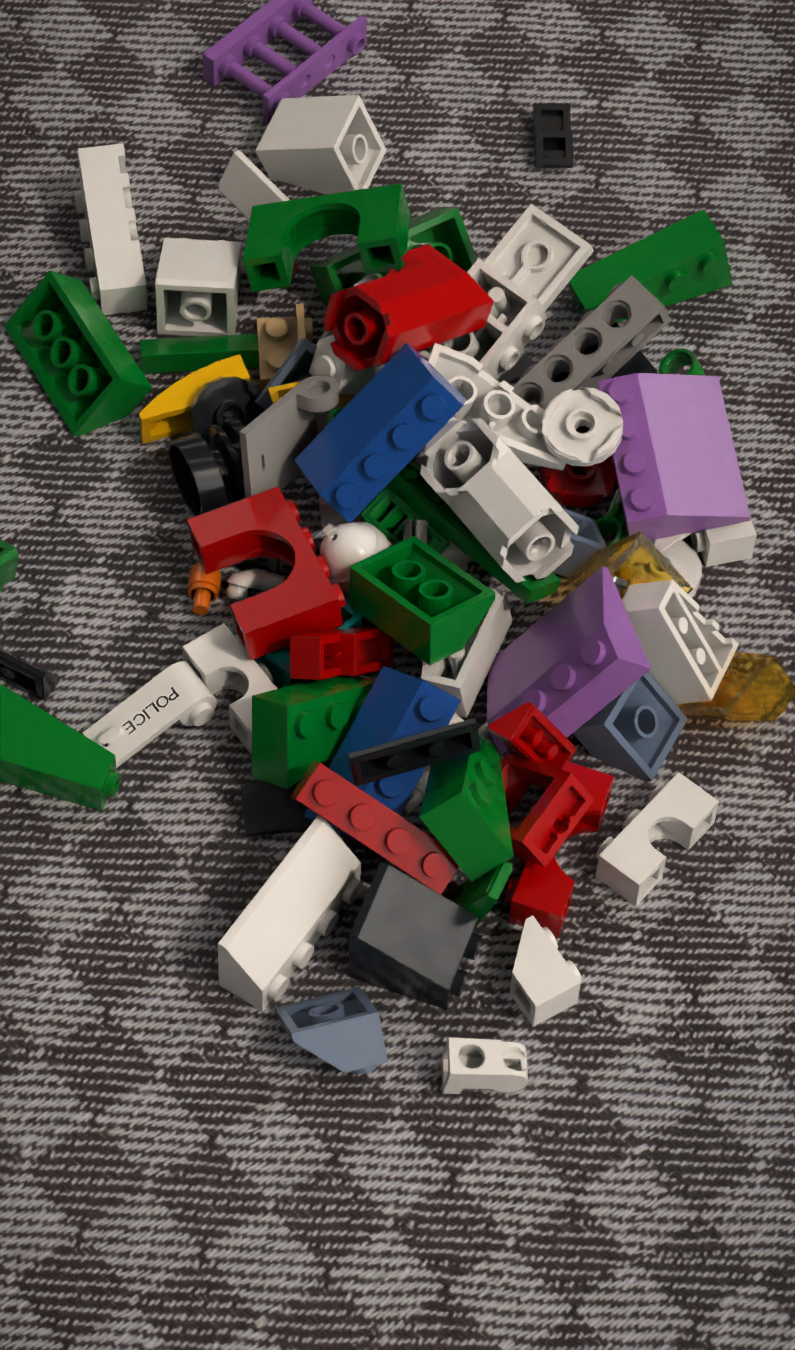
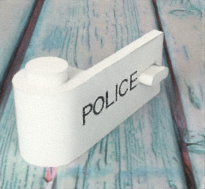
[83,661,217,768]

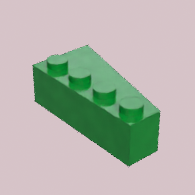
[568,209,733,323]

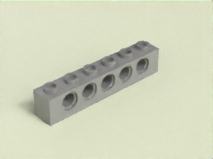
[513,275,671,410]

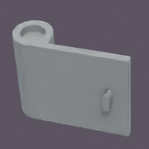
[239,375,340,498]

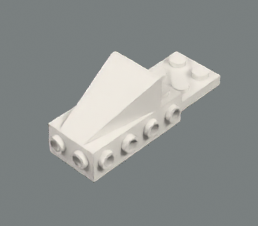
[424,204,594,383]

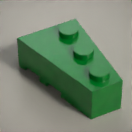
[252,675,375,789]
[419,734,514,881]

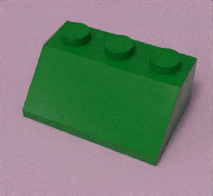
[349,536,495,666]

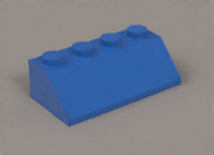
[294,342,466,523]
[303,666,461,857]

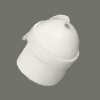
[320,522,393,601]

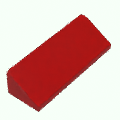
[487,701,577,770]

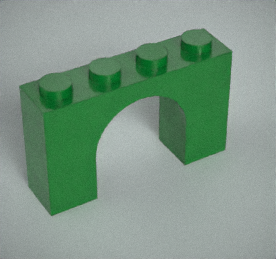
[243,183,411,292]

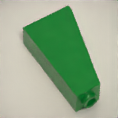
[0,684,121,812]

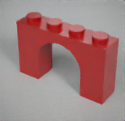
[187,486,346,660]

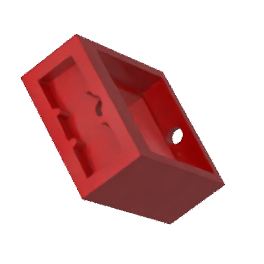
[501,753,595,867]

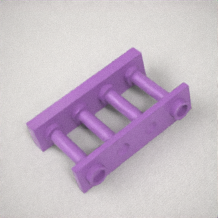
[203,0,367,124]

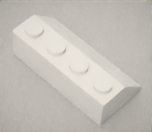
[218,815,363,1012]

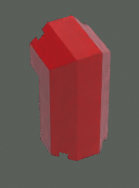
[323,244,494,371]

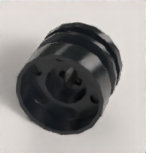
[169,418,245,517]

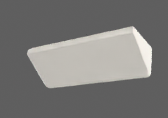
[218,150,289,221]

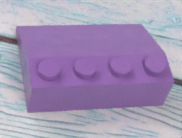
[598,373,751,544]
[487,566,651,757]

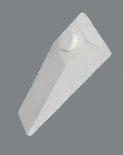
[428,343,566,470]

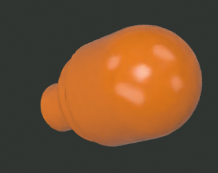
[187,561,221,615]

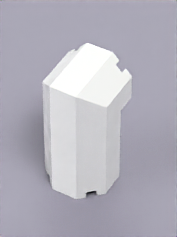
[420,418,579,583]

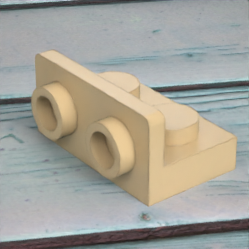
[257,303,313,389]

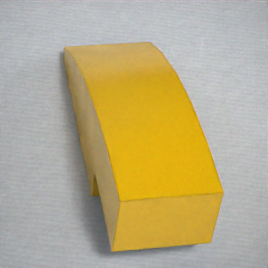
[139,354,250,444]

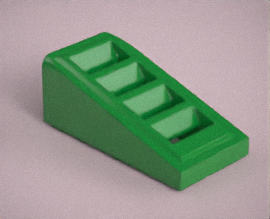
[360,488,450,554]
[450,861,513,926]

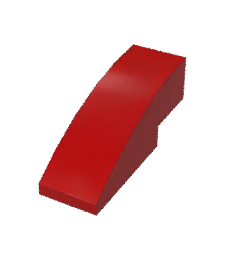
[290,626,393,680]

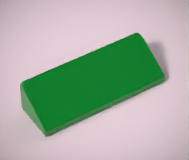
[140,334,259,374]

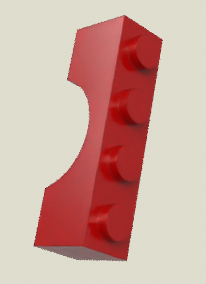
[290,761,459,895]
[505,761,614,938]

